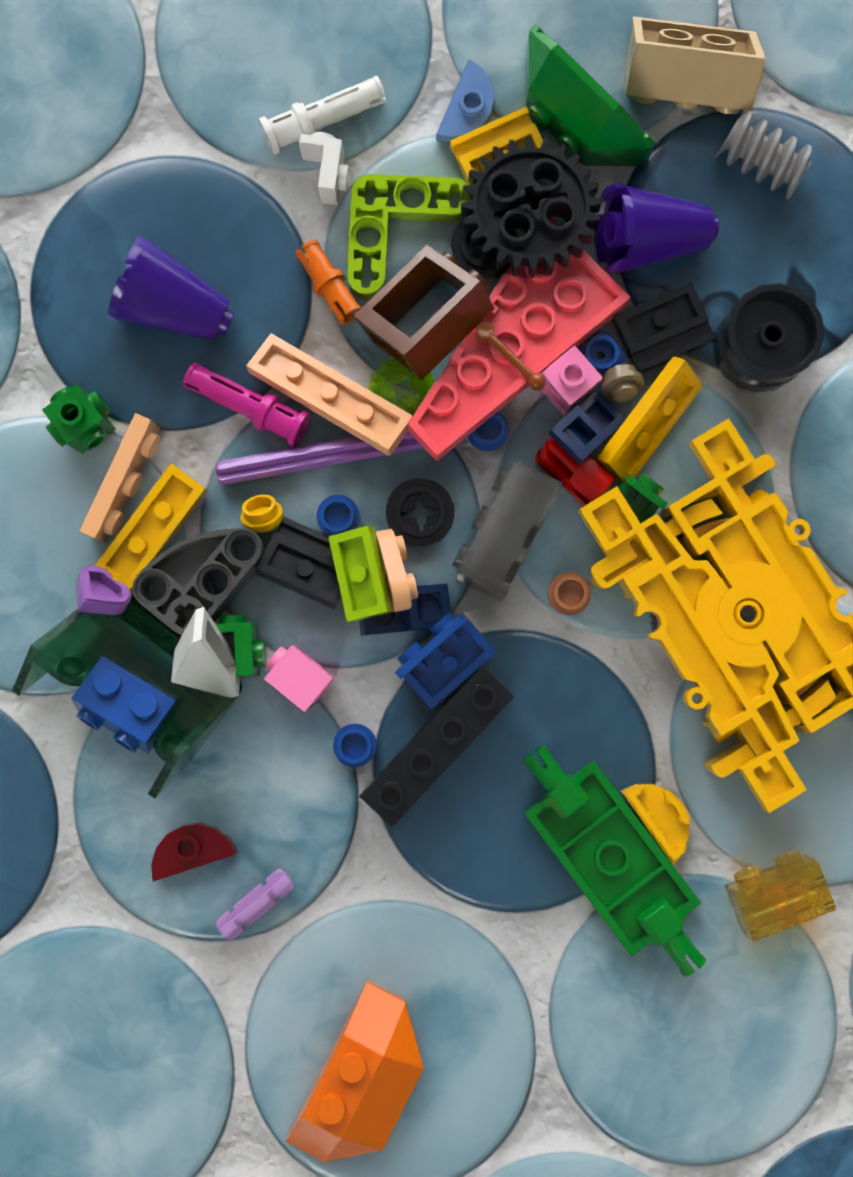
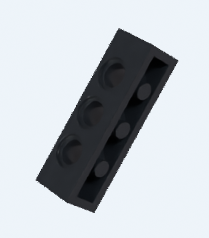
[359,666,514,827]

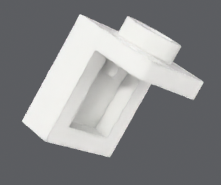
[299,132,350,206]

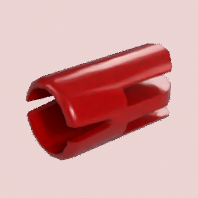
[534,437,615,507]

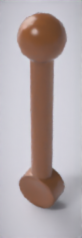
[476,322,546,391]

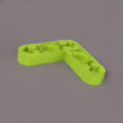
[347,174,469,301]

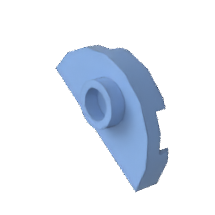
[436,60,494,143]

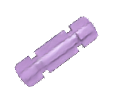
[216,869,294,940]

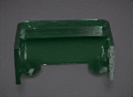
[12,595,242,799]

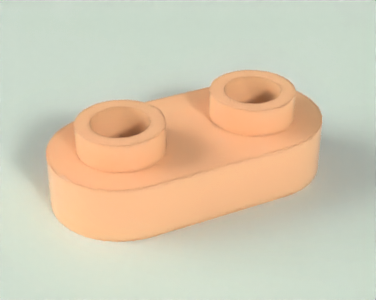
[376,529,418,613]

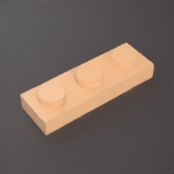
[80,413,161,543]

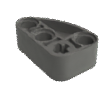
[132,528,267,635]

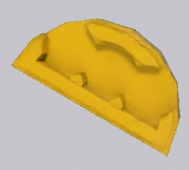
[620,784,690,865]

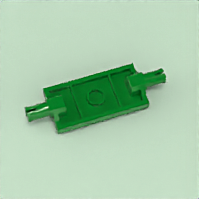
[522,744,706,977]

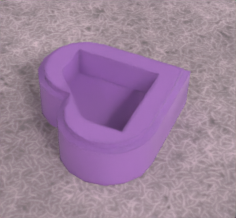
[75,566,132,615]

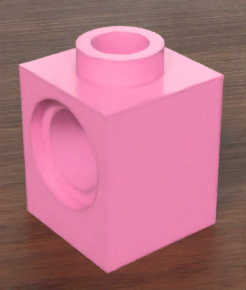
[541,345,603,417]
[264,645,336,712]

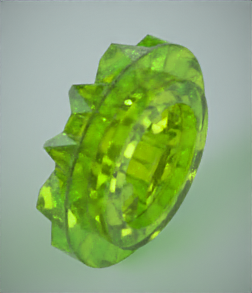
[368,359,434,416]

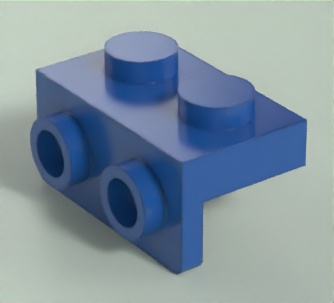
[395,612,497,709]
[71,656,177,754]

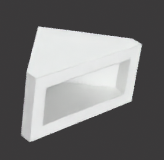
[171,607,240,698]

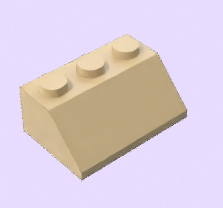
[624,16,766,114]

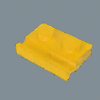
[450,106,543,193]

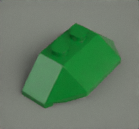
[525,25,656,166]

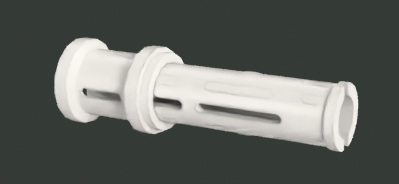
[258,76,387,156]

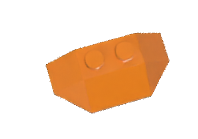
[285,980,424,1162]

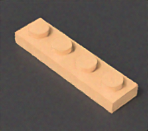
[246,333,413,457]

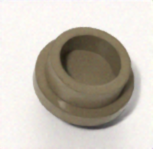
[601,364,645,403]

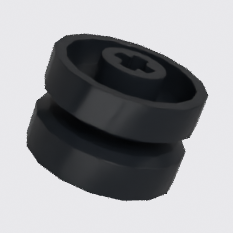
[713,283,824,393]

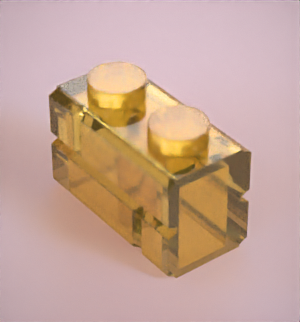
[725,851,836,942]

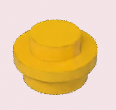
[240,494,284,533]

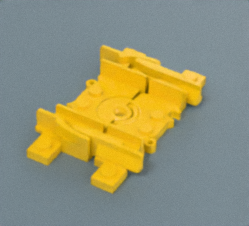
[577,418,853,814]

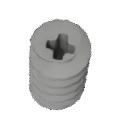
[715,110,812,200]

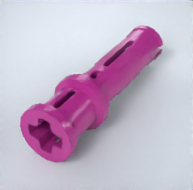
[183,362,311,448]

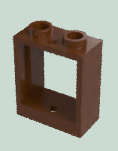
[354,244,495,381]

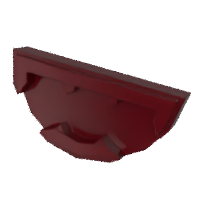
[151,822,238,882]

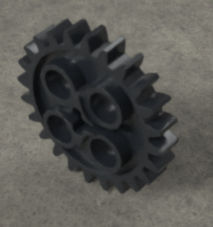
[461,137,602,278]

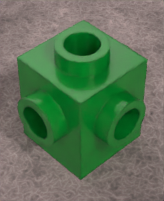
[42,384,116,454]

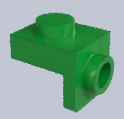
[618,473,668,524]
[215,615,267,677]

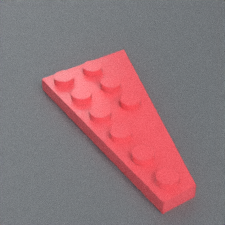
[408,217,631,462]

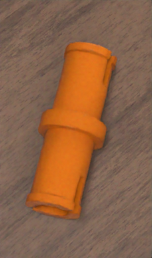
[295,240,361,325]

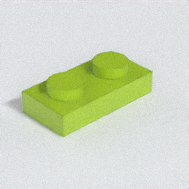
[328,525,394,622]

